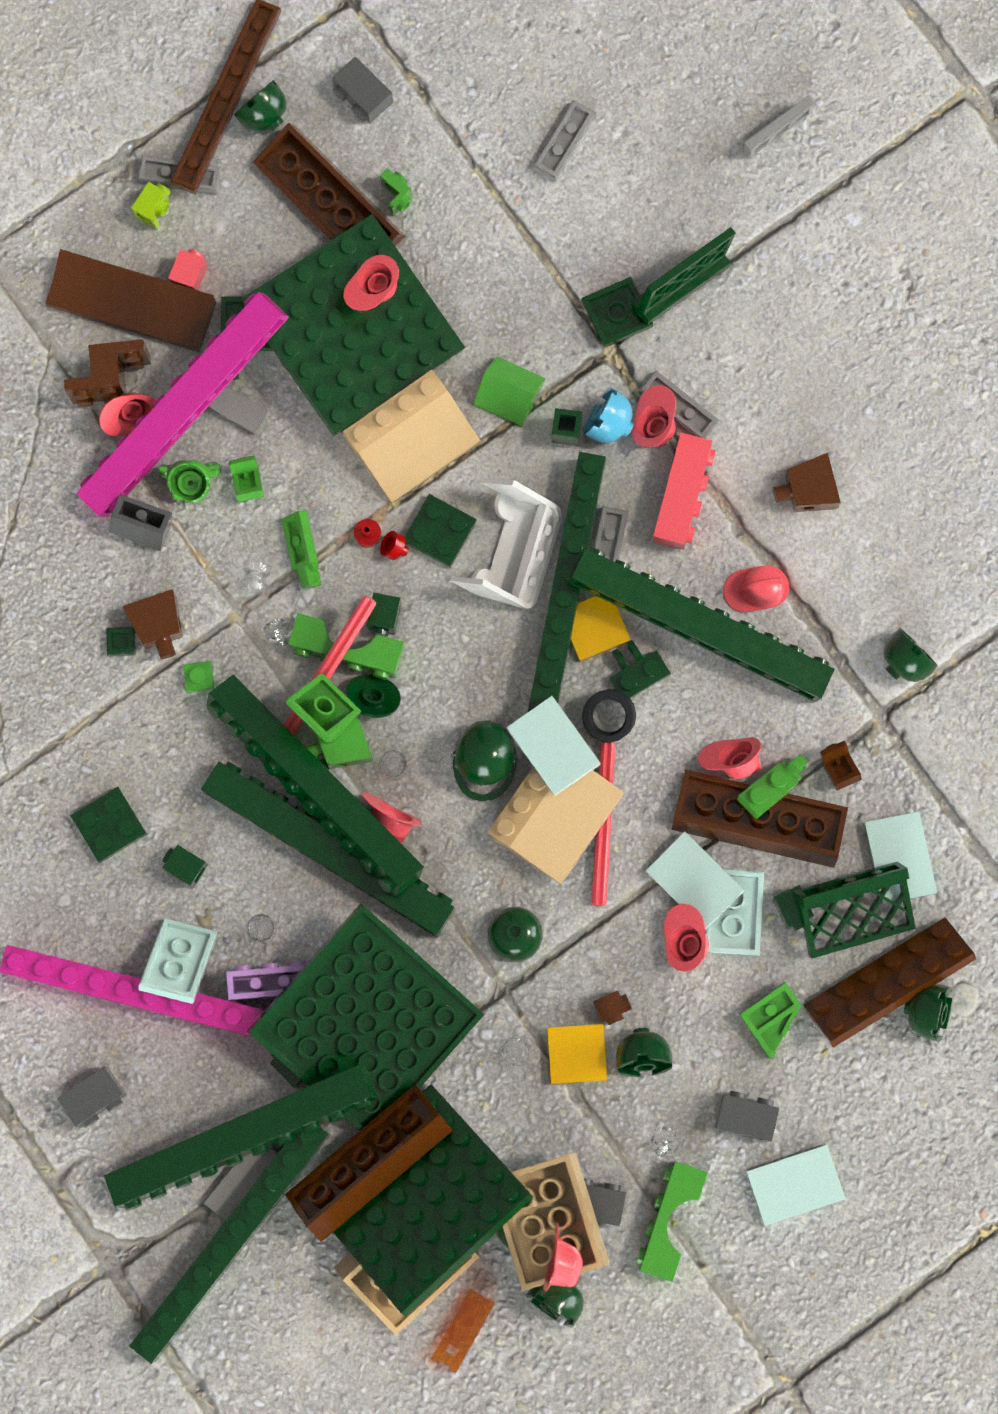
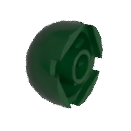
[234,80,287,132]
[884,628,938,682]
[487,906,543,962]
[904,984,953,1042]
[616,1028,673,1077]
[526,1281,584,1328]

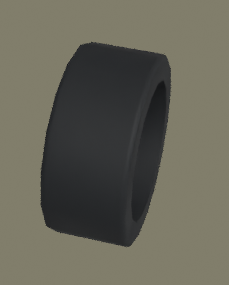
[582,689,636,743]

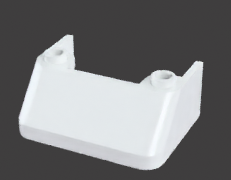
[450,478,562,608]

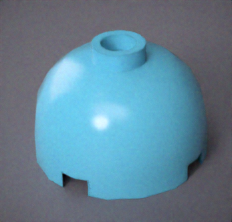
[583,387,634,444]

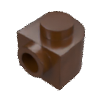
[593,991,632,1025]

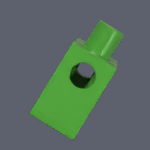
[306,717,373,769]

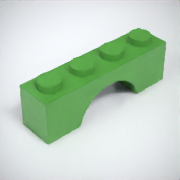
[288,613,405,680]
[636,1161,708,1282]

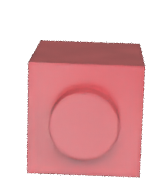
[168,249,208,290]

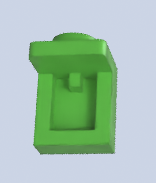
[380,168,412,216]
[229,455,264,502]

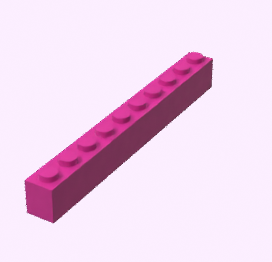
[76,292,289,517]
[0,945,265,1037]

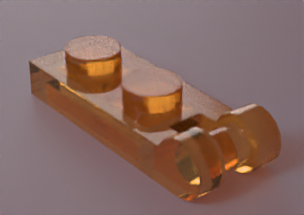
[431,1289,495,1374]

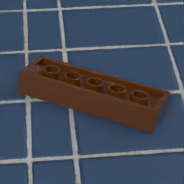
[253,122,406,246]
[45,249,216,353]
[671,770,848,868]
[285,1084,453,1242]

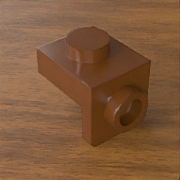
[820,741,862,791]

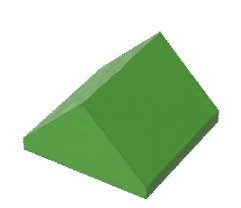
[473,356,546,427]
[285,673,361,742]

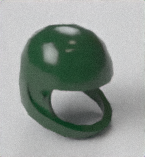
[453,720,517,801]

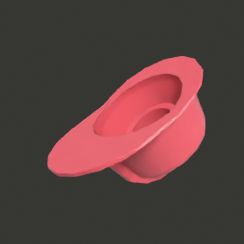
[343,255,399,311]
[632,384,676,448]
[99,392,155,436]
[724,566,789,612]
[698,737,761,779]
[361,792,422,844]
[664,904,709,972]
[544,1222,583,1291]

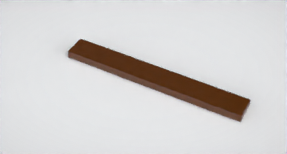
[170,0,281,194]

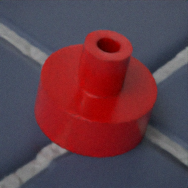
[354,519,382,548]
[380,531,409,560]

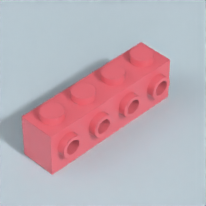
[652,433,716,550]

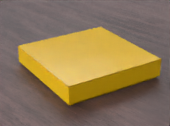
[571,596,631,662]
[547,1024,607,1084]

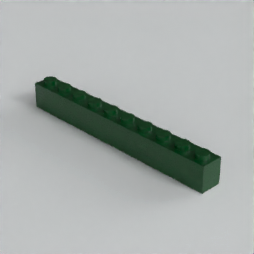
[527,451,606,713]
[568,548,835,702]
[206,674,424,898]
[201,761,455,938]
[104,1065,378,1211]
[129,1126,331,1364]

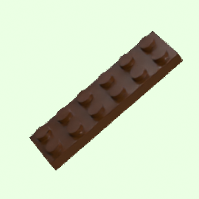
[803,917,976,1048]

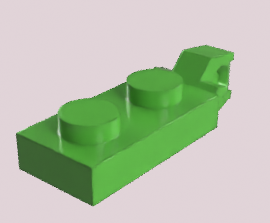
[281,511,321,588]
[737,755,808,819]

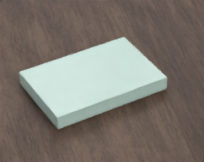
[506,696,601,796]
[864,812,937,905]
[646,832,745,931]
[705,870,764,956]
[139,918,217,1004]
[746,1145,845,1226]

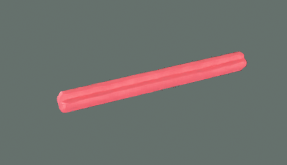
[284,595,376,736]
[591,742,615,906]

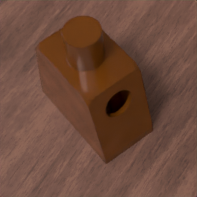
[773,453,841,512]
[123,589,183,659]

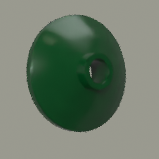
[346,674,401,718]

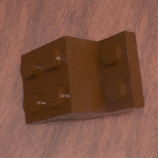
[64,339,151,407]

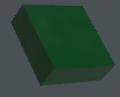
[106,627,136,657]

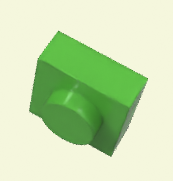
[183,661,214,693]

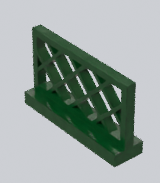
[631,227,736,326]
[793,862,916,959]

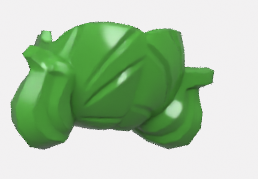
[158,459,221,503]

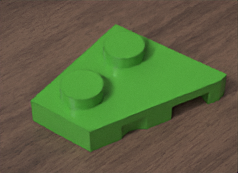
[738,982,802,1059]

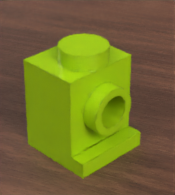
[131,181,171,229]

